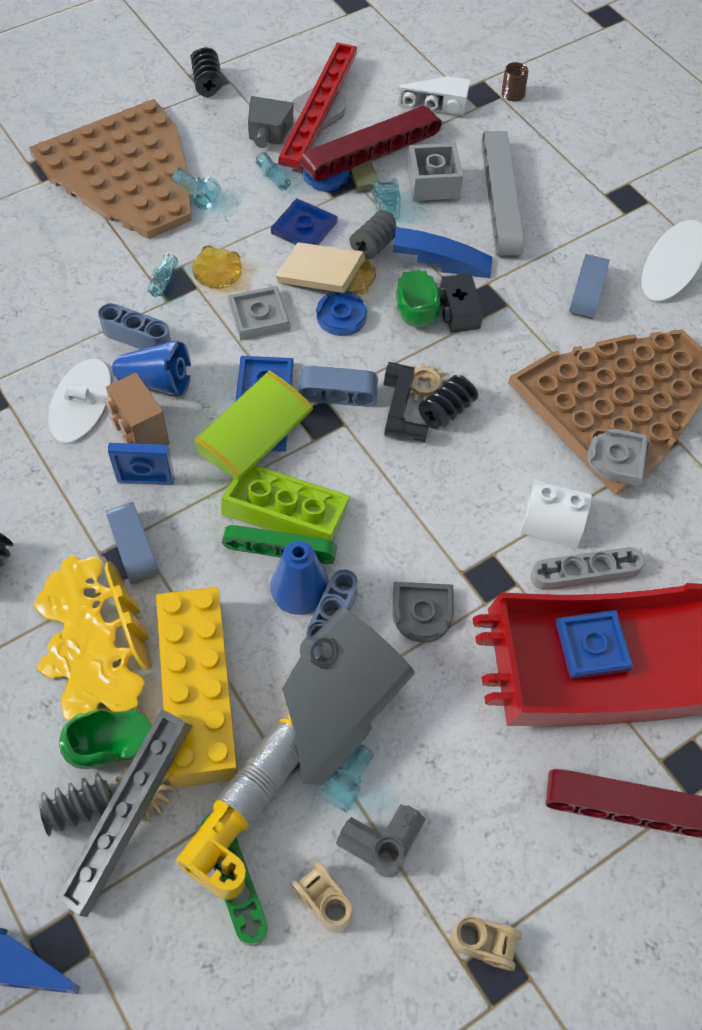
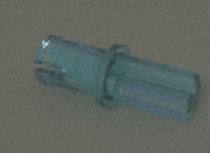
[255,152,291,191]
[148,253,179,298]

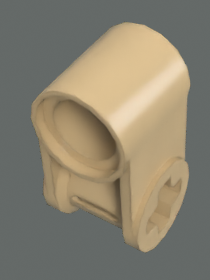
[290,861,352,933]
[450,916,522,971]

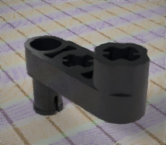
[383,362,429,443]

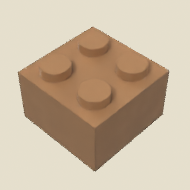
[105,373,170,445]

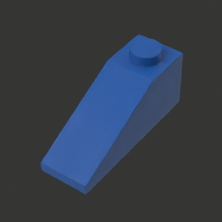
[0,928,80,994]

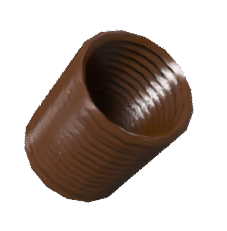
[501,62,529,101]

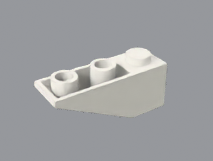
[398,77,470,116]

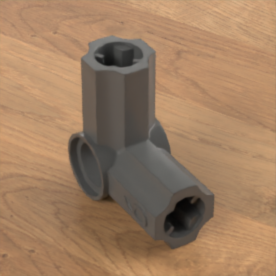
[336,804,426,877]

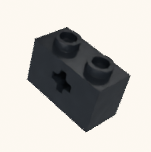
[439,273,484,333]

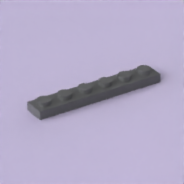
[56,709,192,917]

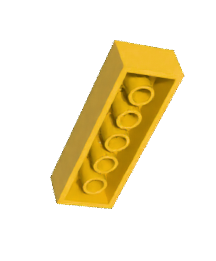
[156,587,238,788]

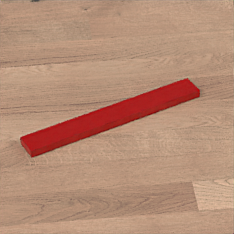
[278,42,357,170]

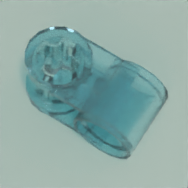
[372,178,401,221]

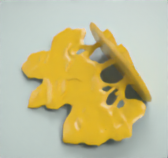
[33,555,151,721]

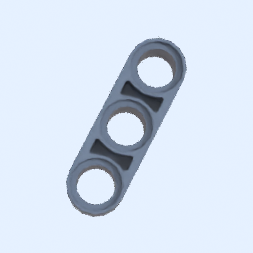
[569,253,610,318]
[98,303,171,349]
[298,366,378,407]
[105,502,159,584]
[306,569,358,658]

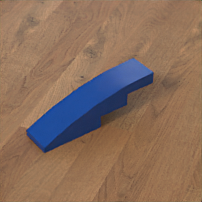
[393,227,492,278]

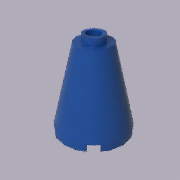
[112,341,191,396]
[270,541,329,615]

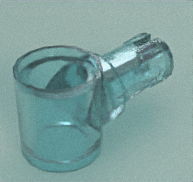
[171,167,221,210]
[318,744,373,813]

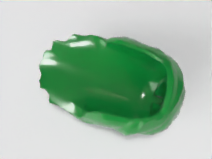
[396,270,441,328]
[59,709,152,769]

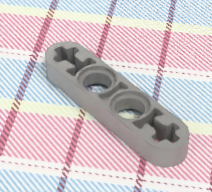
[530,547,645,590]

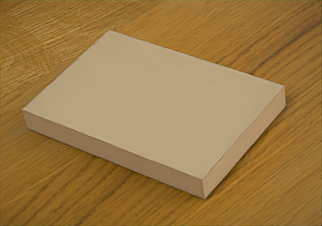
[276,243,365,293]

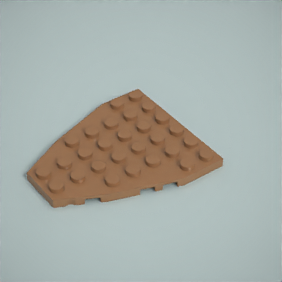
[29,99,191,239]
[508,329,702,496]

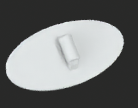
[641,220,702,302]
[48,359,111,444]

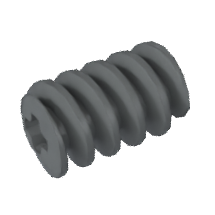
[349,210,396,260]
[39,773,113,836]

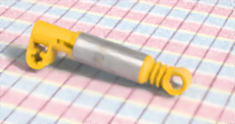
[175,714,299,900]

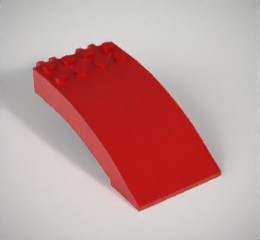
[472,583,702,726]

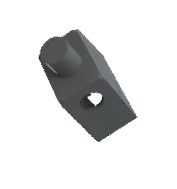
[248,96,294,148]

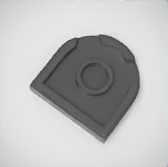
[392,582,454,642]

